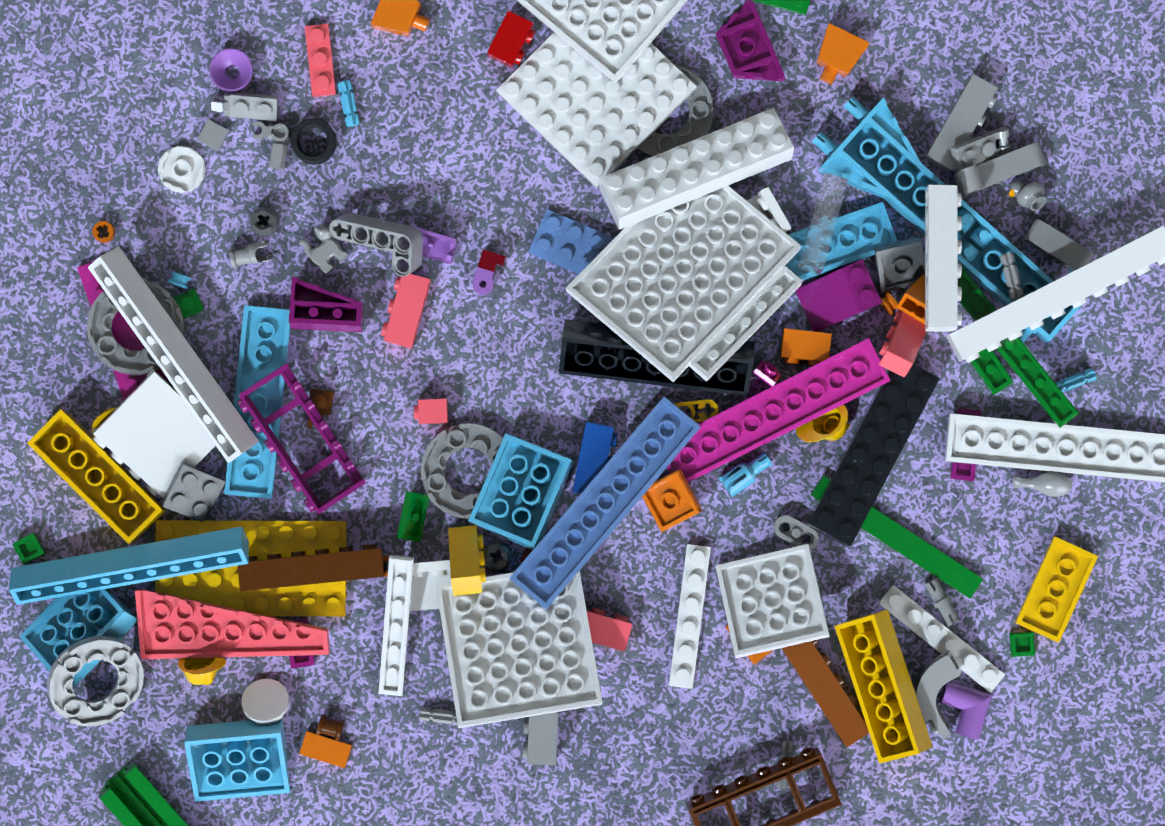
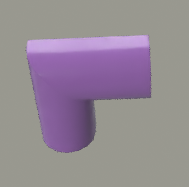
[939,681,993,740]

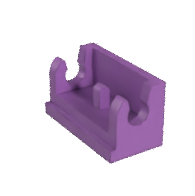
[408,226,458,264]

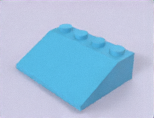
[468,433,574,550]
[19,589,137,689]
[184,718,290,802]

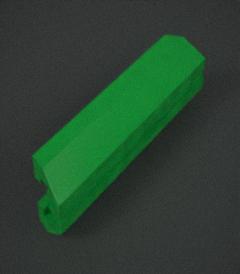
[99,762,190,826]

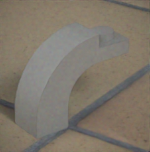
[916,650,961,739]

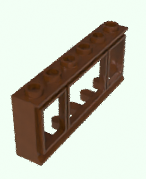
[685,747,842,826]

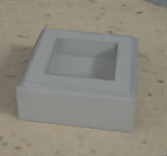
[197,119,230,152]

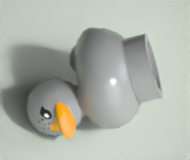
[1009,180,1047,211]

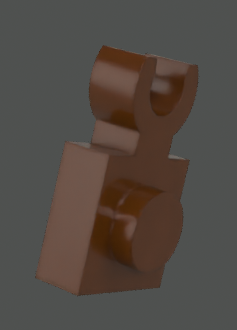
[308,388,335,429]

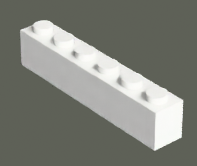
[925,185,962,332]

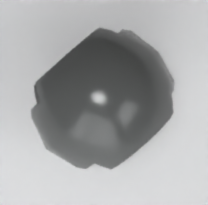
[249,207,279,237]
[483,541,512,572]

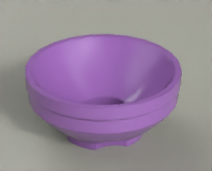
[209,48,253,92]

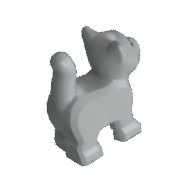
[299,224,349,274]

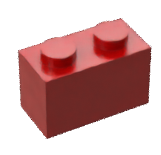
[487,11,536,69]

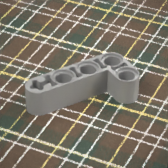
[953,142,1047,198]
[329,212,423,277]

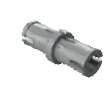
[924,578,961,626]

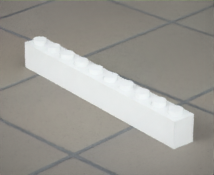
[946,226,1165,363]
[88,246,259,463]

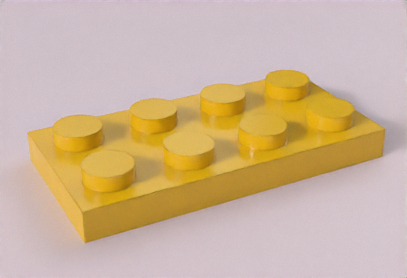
[1014,536,1098,643]

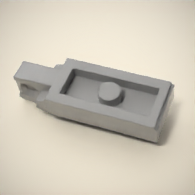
[211,92,278,121]

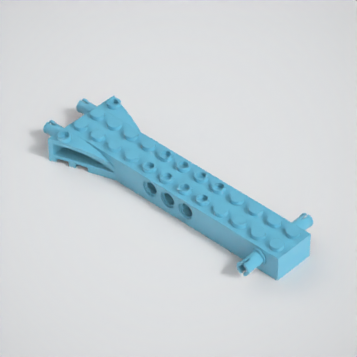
[812,96,1081,343]

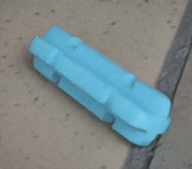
[338,80,360,127]
[1055,368,1097,393]

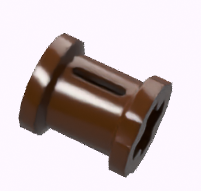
[316,714,345,741]

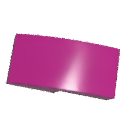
[753,360,781,387]

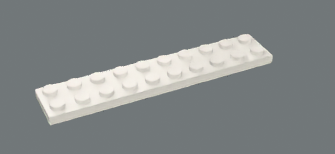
[945,414,1165,482]

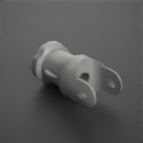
[228,240,274,269]

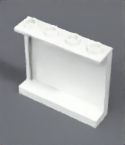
[93,369,216,498]

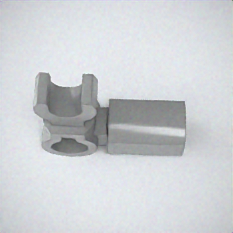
[252,121,291,170]

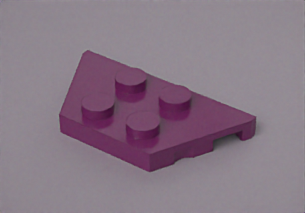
[716,0,786,82]

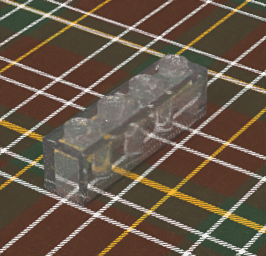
[797,173,848,275]

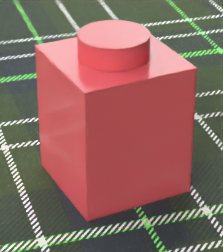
[414,399,448,424]

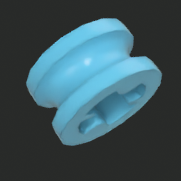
[167,271,191,289]

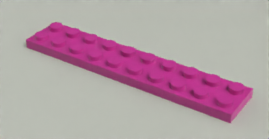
[667,338,891,482]

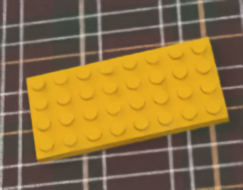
[155,520,347,616]

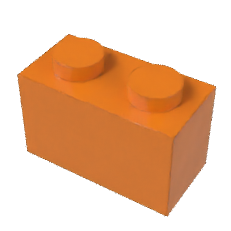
[780,328,832,366]

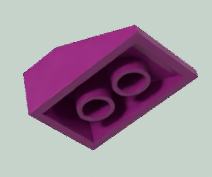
[795,259,882,332]

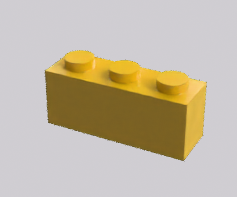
[448,525,486,596]

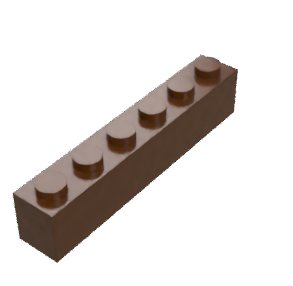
[238,544,385,591]

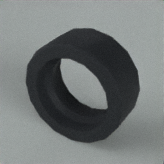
[290,118,337,165]

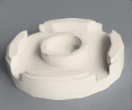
[158,145,206,193]
[241,679,290,725]

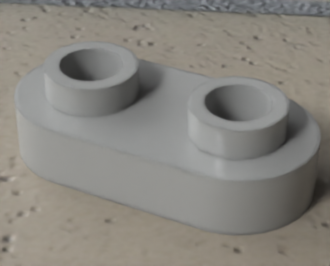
[773,515,819,550]

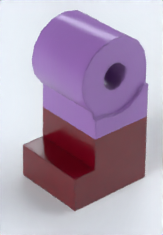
[473,249,506,295]

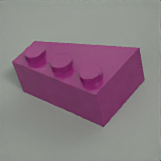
[289,276,364,333]

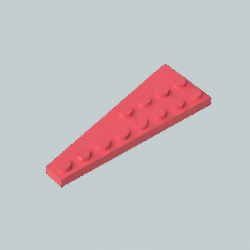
[135,588,330,659]

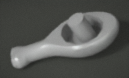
[1012,472,1072,497]

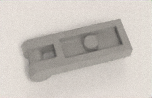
[951,127,1012,171]

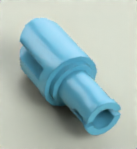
[719,452,772,497]

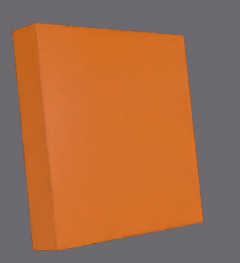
[642,469,703,533]

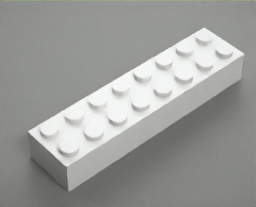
[600,108,794,230]

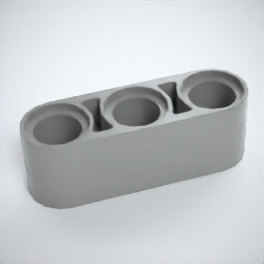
[1023,219,1094,270]

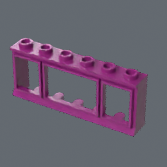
[237,363,366,515]

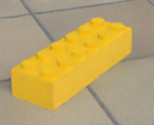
[27,409,167,544]
[834,609,933,764]

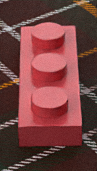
[305,24,336,97]

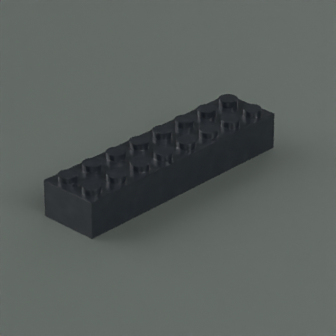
[559,319,755,396]
[805,364,940,547]

